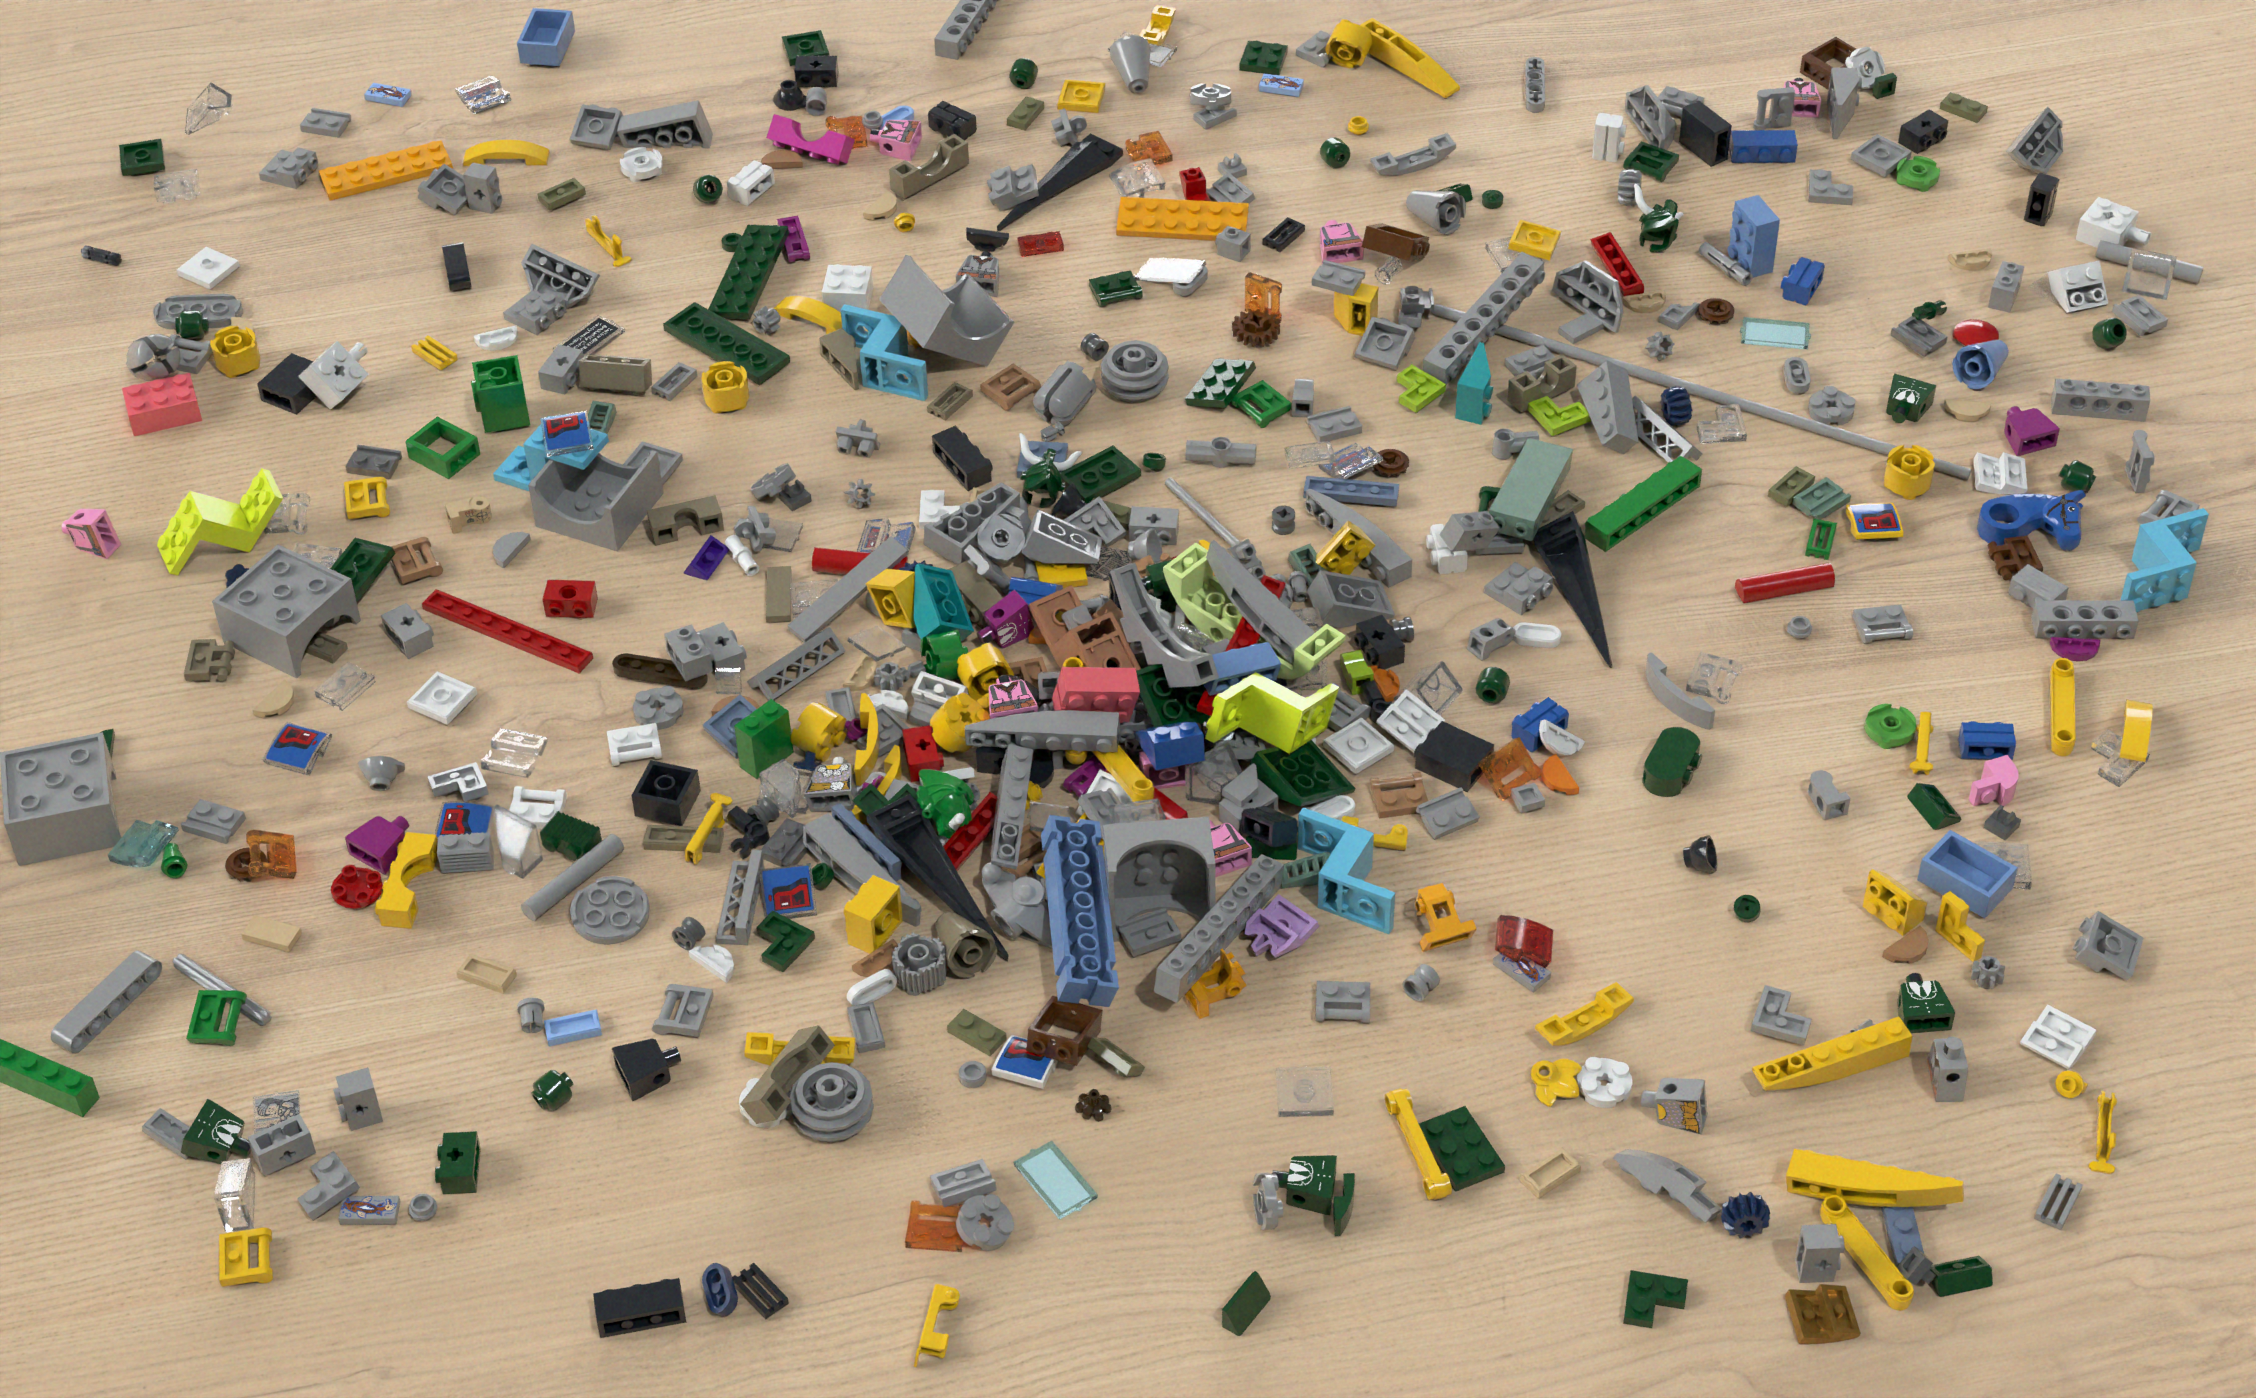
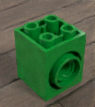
[471,355,530,433]

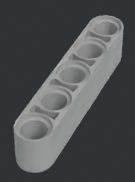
[51,950,162,1053]

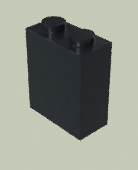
[1679,101,1732,167]
[257,353,317,415]
[1414,721,1494,793]

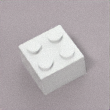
[822,264,874,312]

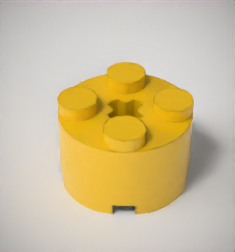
[1325,19,1372,68]
[210,326,260,378]
[701,361,749,414]
[1884,445,1935,500]
[957,643,1014,701]
[930,693,990,753]
[791,702,846,762]

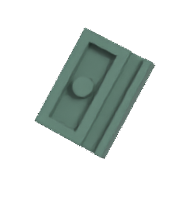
[1792,477,1851,520]

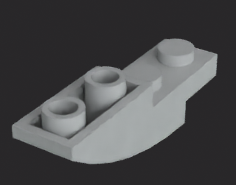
[1613,1149,1722,1223]

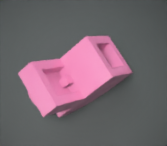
[1969,755,2019,806]

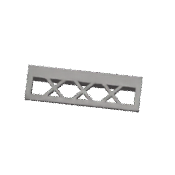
[1632,396,1703,463]
[747,627,845,701]
[716,850,764,945]

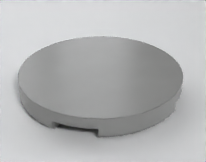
[570,876,650,945]

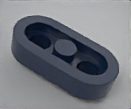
[702,1263,738,1317]

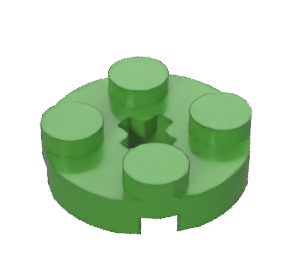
[1896,156,1940,192]
[1864,704,1916,749]

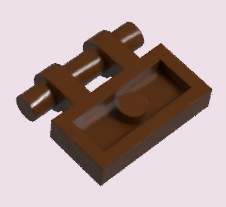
[1987,535,2043,581]

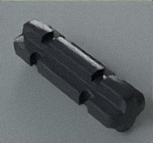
[81,245,122,266]

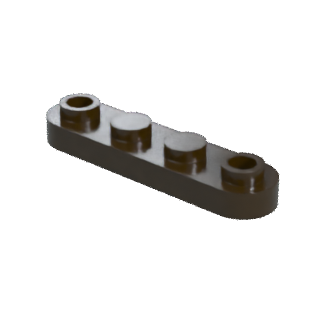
[612,653,708,688]

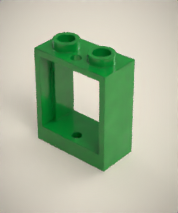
[405,416,481,479]

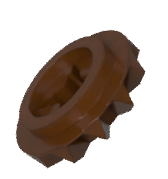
[1699,298,1735,325]
[1372,449,1409,477]
[225,847,267,882]

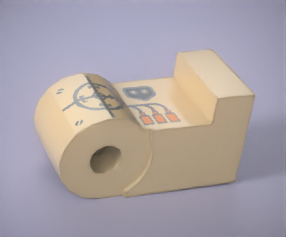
[445,496,492,534]

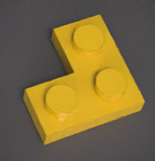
[1935,891,1985,962]

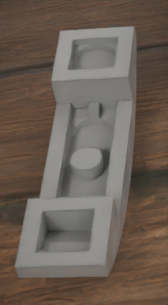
[1370,133,1456,175]
[1645,652,1715,730]

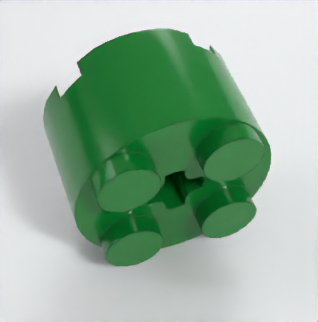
[920,629,968,681]

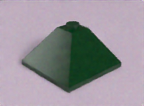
[1136,649,1211,727]
[1249,740,1356,807]

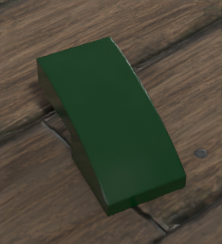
[1333,1173,1355,1236]

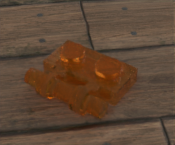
[1125,131,1173,170]

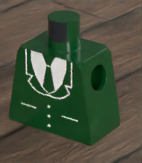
[1886,373,1937,423]
[1897,973,1955,1033]
[181,1099,251,1165]
[1272,1155,1337,1215]

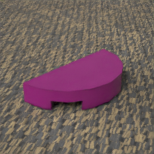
[2050,637,2101,662]

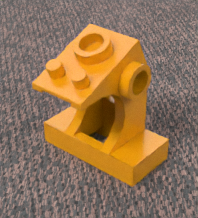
[1415,883,1477,952]
[1185,948,1247,1019]

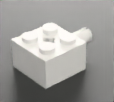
[2076,197,2151,248]
[298,341,369,409]

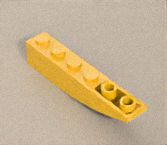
[1360,18,1460,98]
[1752,1016,1913,1091]
[1786,1149,1964,1207]

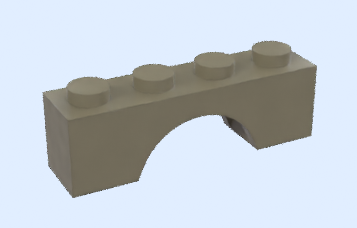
[889,134,969,199]
[740,1025,835,1124]

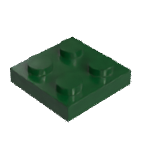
[782,30,830,66]
[1239,41,1288,75]
[119,139,165,176]

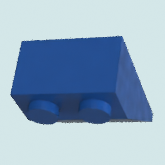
[1134,722,1205,770]

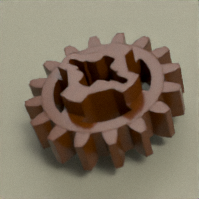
[1232,308,1280,347]

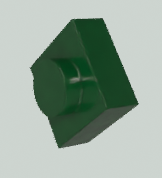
[1872,73,1897,99]

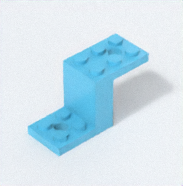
[841,304,928,401]
[493,416,609,491]
[2120,508,2209,612]
[1298,807,1395,934]

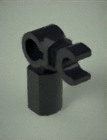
[1360,680,1394,724]
[727,806,770,859]

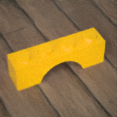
[375,832,438,929]

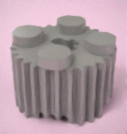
[892,932,947,996]

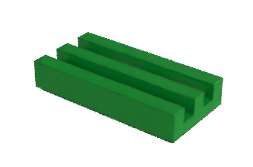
[1805,519,1837,560]

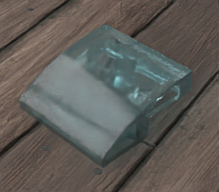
[108,820,179,867]

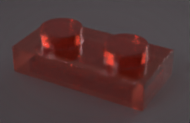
[1017,231,1064,257]

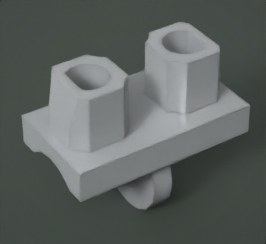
[1051,108,1087,147]
[836,419,881,458]
[734,506,776,551]
[1226,539,1266,581]

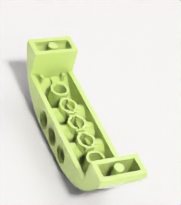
[1163,543,1346,679]

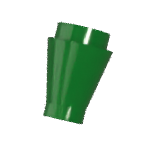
[161,843,188,878]

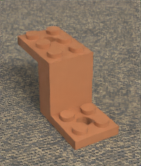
[1028,585,1141,671]

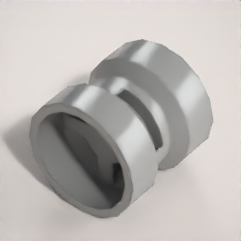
[806,87,827,116]
[1402,964,1440,1001]

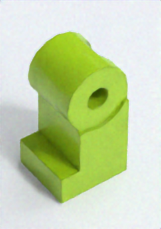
[1340,650,1374,695]

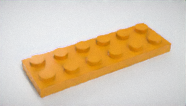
[319,140,453,201]
[1116,197,1249,241]

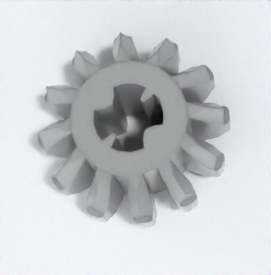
[1618,169,1642,206]

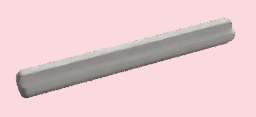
[172,954,272,1025]

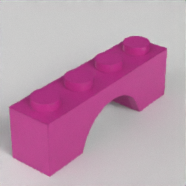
[766,114,855,165]

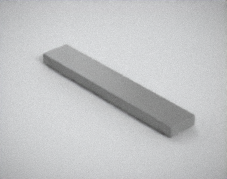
[788,536,908,643]

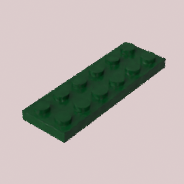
[708,224,790,319]
[663,302,790,385]

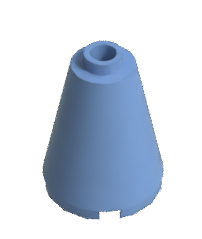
[1952,340,2009,389]

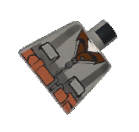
[956,251,999,297]
[1927,1037,1968,1102]

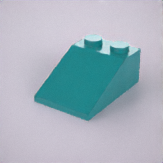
[1455,342,1493,425]
[914,563,974,642]

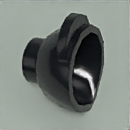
[773,80,807,111]
[1051,483,1087,517]
[1683,835,1717,872]

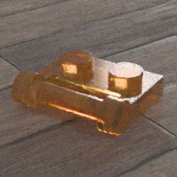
[825,116,868,149]
[1245,272,1282,322]
[1478,737,1542,801]
[246,830,297,879]
[905,1200,964,1252]

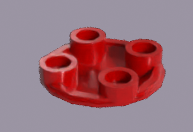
[1953,319,1999,346]
[331,865,383,909]

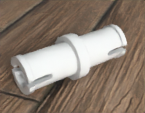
[725,535,760,576]

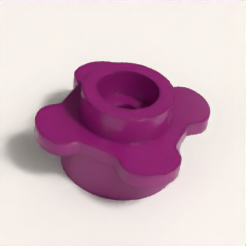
[845,718,868,741]

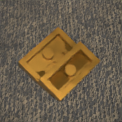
[1785,1284,1861,1344]

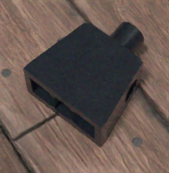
[612,1038,681,1102]

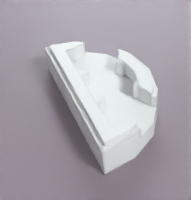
[473,325,518,351]
[868,690,909,719]
[1539,720,1585,757]
[689,945,734,983]

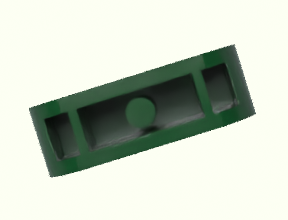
[1642,727,1702,797]

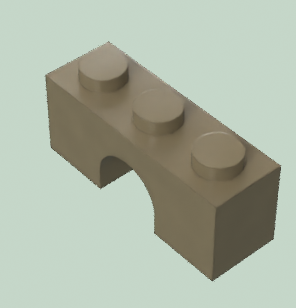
[1507,354,1577,413]
[647,495,724,546]

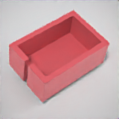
[122,373,202,436]
[1052,667,1140,723]

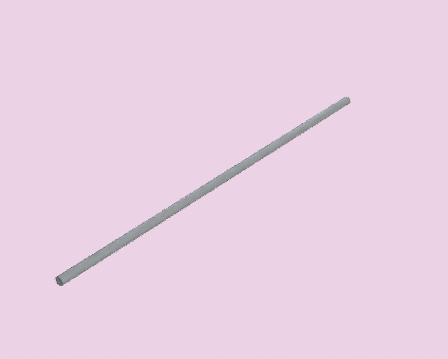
[1433,304,1971,480]

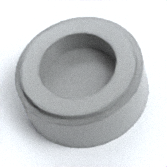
[959,1061,987,1088]

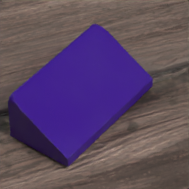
[683,535,729,581]

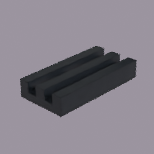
[1263,217,1305,252]
[732,1263,789,1319]

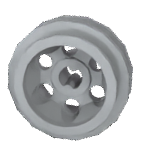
[1101,340,1169,403]
[790,1062,874,1142]

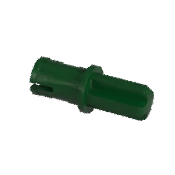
[1912,300,1947,320]

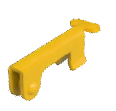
[585,215,632,267]
[1909,712,1934,775]
[685,793,732,865]
[1325,816,1408,851]
[2089,1091,2117,1174]
[914,1284,960,1367]

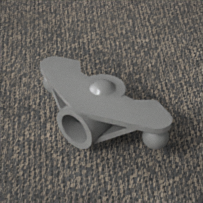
[982,862,1052,949]

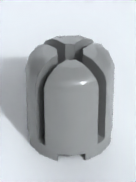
[126,334,181,381]
[1033,361,1097,426]

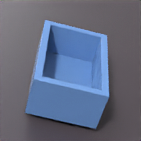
[517,8,575,66]
[1728,195,1780,278]
[1917,830,2018,918]

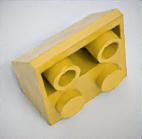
[1334,283,1379,336]
[1316,520,1376,575]
[1862,869,1927,936]

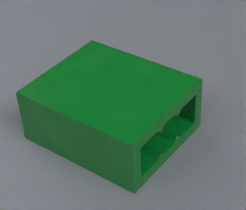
[734,699,794,779]

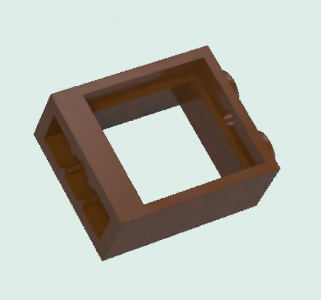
[1800,37,1865,89]
[1361,223,1430,261]
[1026,995,1103,1066]

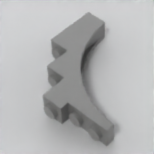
[1110,563,1219,688]

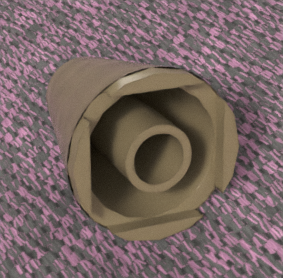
[936,911,997,978]

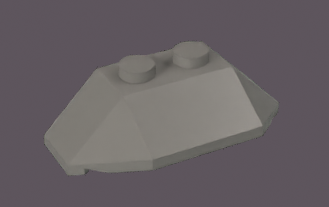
[1625,85,1677,150]
[2006,107,2063,174]
[521,244,600,309]
[1552,260,1623,333]

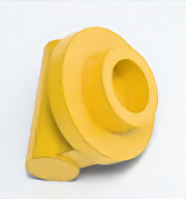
[1025,781,1043,810]
[2055,1070,2088,1098]

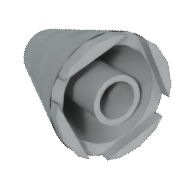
[1110,35,1151,93]
[1406,190,1466,235]

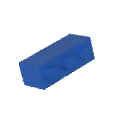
[1729,130,1798,163]

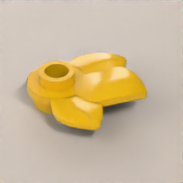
[1531,1058,1582,1107]

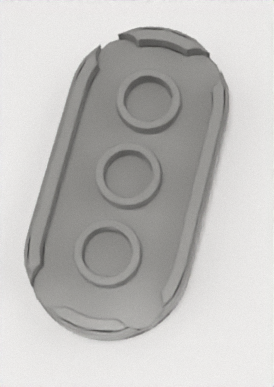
[153,294,243,329]

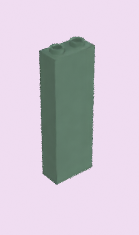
[1489,438,1573,541]

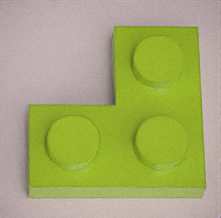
[1397,364,1446,413]
[1527,396,1591,436]

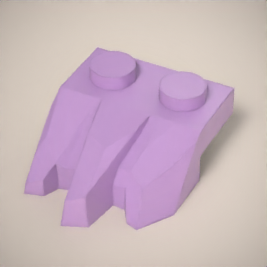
[1244,894,1319,958]

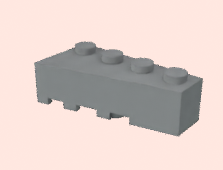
[617,100,713,148]
[1577,360,1639,454]
[924,482,1020,565]

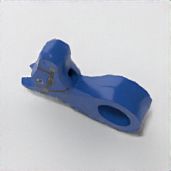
[1977,490,2086,551]

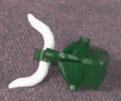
[1634,184,1684,253]
[1019,433,1082,508]

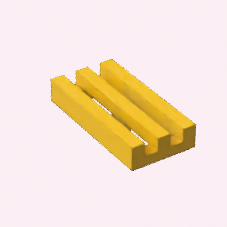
[411,335,458,371]

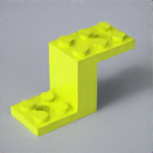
[157,468,283,576]
[1205,672,1339,754]

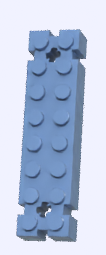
[1041,815,1119,1007]

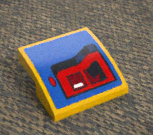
[1846,503,1903,539]

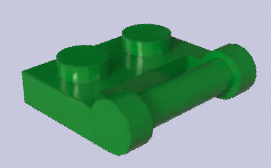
[1231,380,1292,428]
[186,990,247,1046]

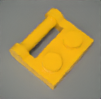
[344,477,390,519]
[219,1227,273,1287]

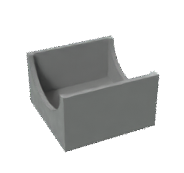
[879,255,1014,366]
[528,446,664,552]
[212,545,361,679]
[0,732,123,866]
[1103,817,1216,942]

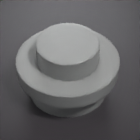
[862,111,883,130]
[1787,616,1812,638]
[409,1194,438,1221]

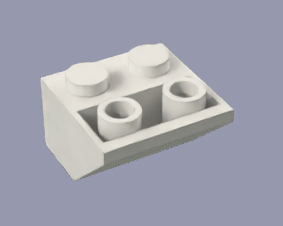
[2047,260,2108,313]

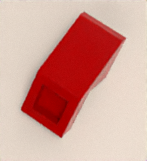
[1179,167,1211,201]

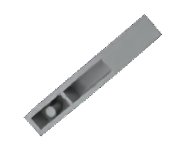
[1305,489,1413,588]
[1206,540,1315,664]
[965,710,1120,752]
[991,744,1033,869]
[803,813,922,927]

